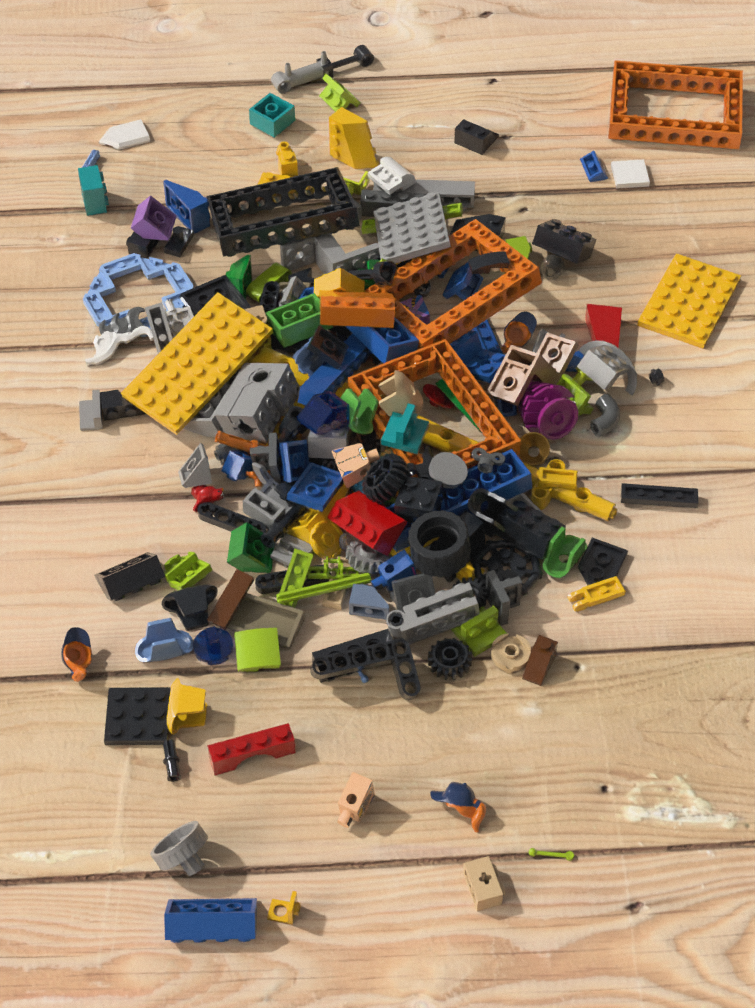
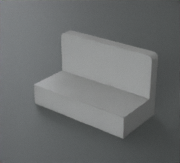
[79,389,103,431]

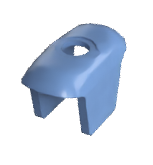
[135,618,194,662]

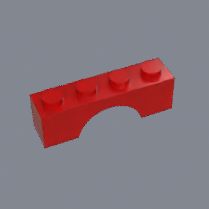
[207,723,296,776]

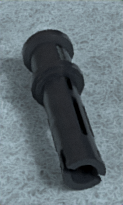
[261,503,305,548]

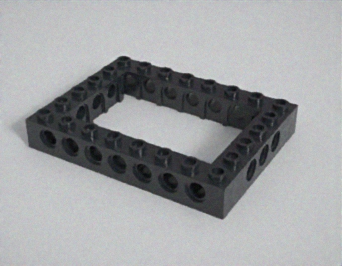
[206,167,360,257]

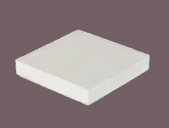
[611,159,650,188]

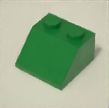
[227,522,275,573]

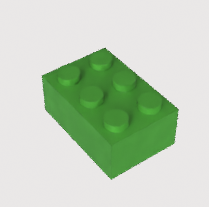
[266,293,333,347]

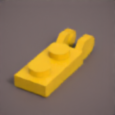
[567,576,626,612]

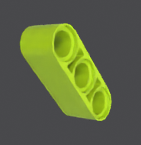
[246,262,292,303]

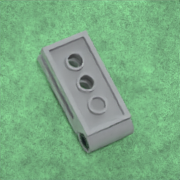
[386,583,480,645]

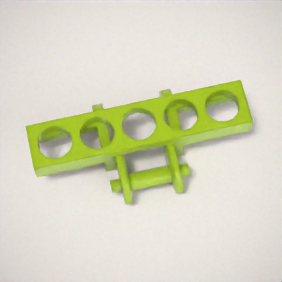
[307,556,359,579]

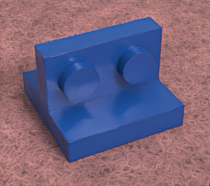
[442,262,484,301]

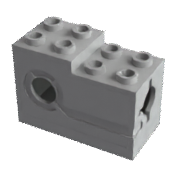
[215,363,300,443]

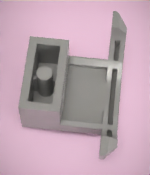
[577,340,637,396]
[243,463,310,530]

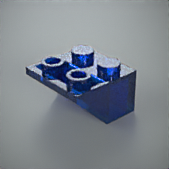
[297,391,350,435]

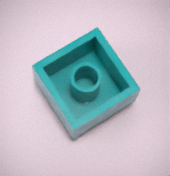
[249,93,295,138]
[78,165,109,216]

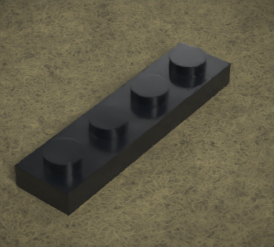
[621,483,698,508]

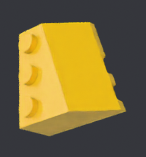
[329,107,380,169]

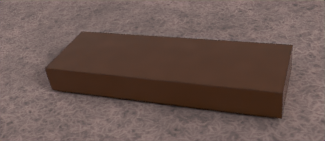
[207,569,255,630]

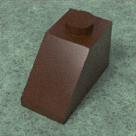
[522,635,558,686]

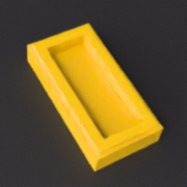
[538,467,578,490]

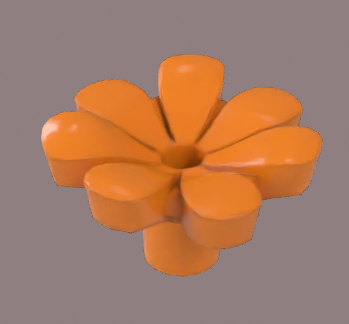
[246,471,270,487]

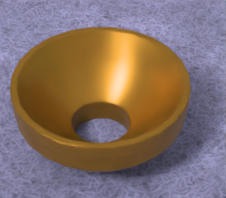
[518,432,550,466]

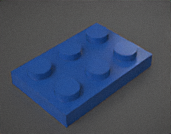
[287,463,344,512]

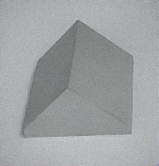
[178,443,212,488]

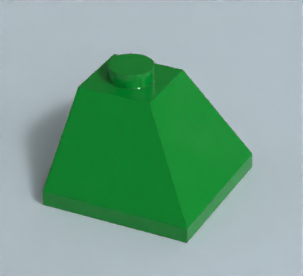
[226,254,253,300]

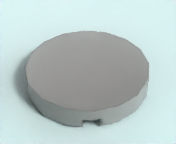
[428,452,468,489]

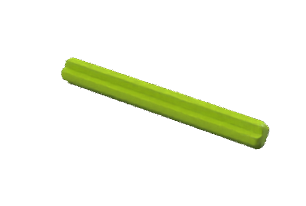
[276,573,371,604]

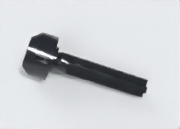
[347,261,397,286]

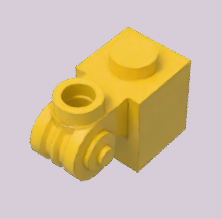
[276,141,298,177]

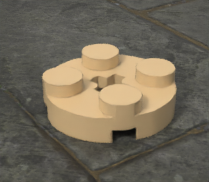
[491,634,531,674]

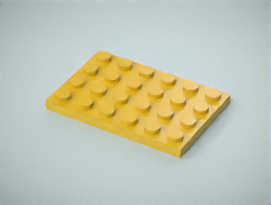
[637,253,741,349]

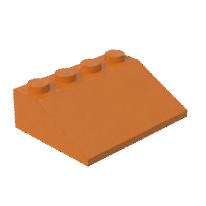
[320,290,395,328]

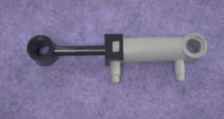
[271,45,374,94]

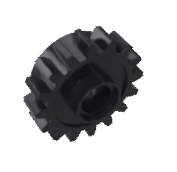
[428,638,472,680]

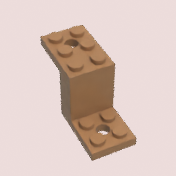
[486,333,579,406]

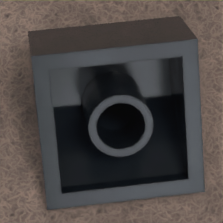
[454,119,499,155]

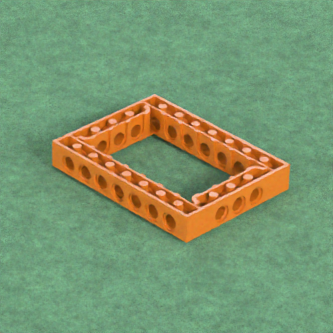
[608,60,743,149]
[364,219,542,350]
[348,339,521,478]

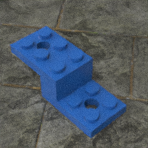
[450,330,505,383]

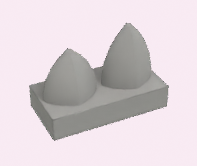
[277,276,307,307]

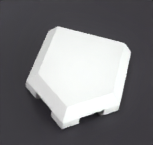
[99,119,150,150]

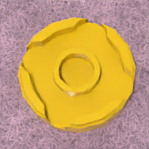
[310,520,344,559]

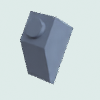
[349,584,389,620]

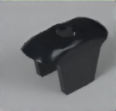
[468,488,518,533]
[161,584,218,631]

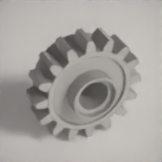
[345,540,389,574]

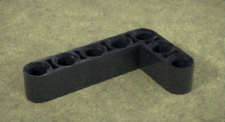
[310,639,421,700]

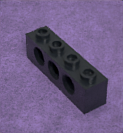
[312,629,397,683]

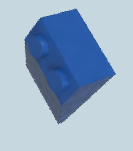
[163,180,211,234]
[278,440,310,482]

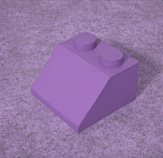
[131,196,177,241]

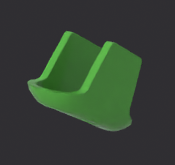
[333,389,379,435]
[543,527,587,578]

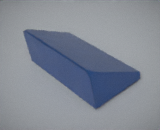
[580,151,608,182]

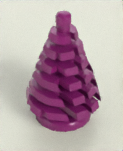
[518,380,579,440]

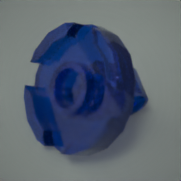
[193,626,234,665]

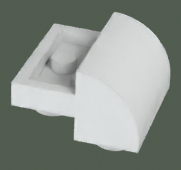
[368,157,416,195]

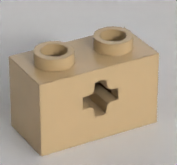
[463,856,505,911]

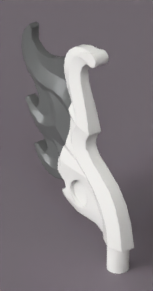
[85,307,154,366]

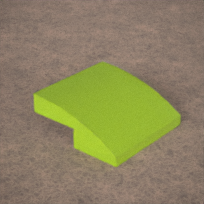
[234,628,281,672]

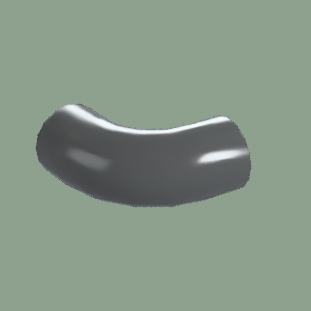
[590,394,620,437]

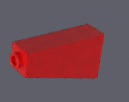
[585,304,622,348]

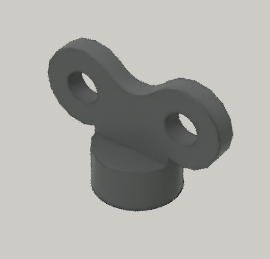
[472,448,505,474]

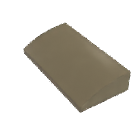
[227,593,306,648]

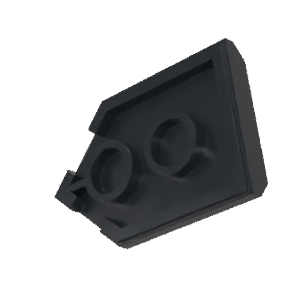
[578,537,629,586]

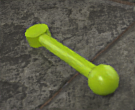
[529,848,574,861]

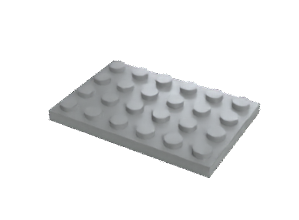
[374,192,451,263]

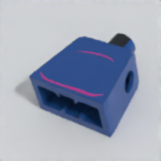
[371,549,417,592]

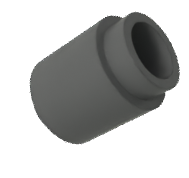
[214,444,243,463]

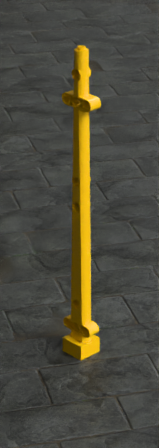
[239,336,618,521]

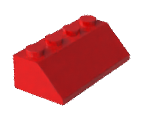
[327,491,407,556]

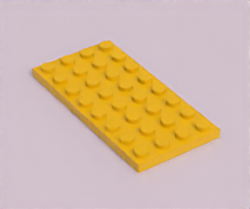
[121,292,273,435]

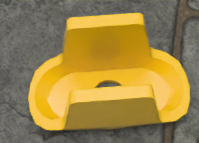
[167,678,208,735]

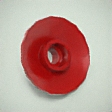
[423,384,454,408]

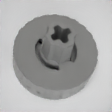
[150,821,208,876]

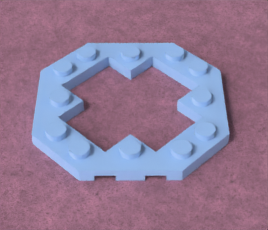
[83,253,194,337]

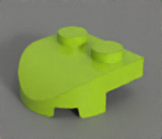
[164,552,212,590]

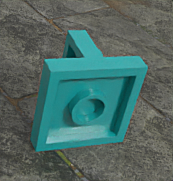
[381,403,429,454]

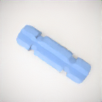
[82,149,100,168]

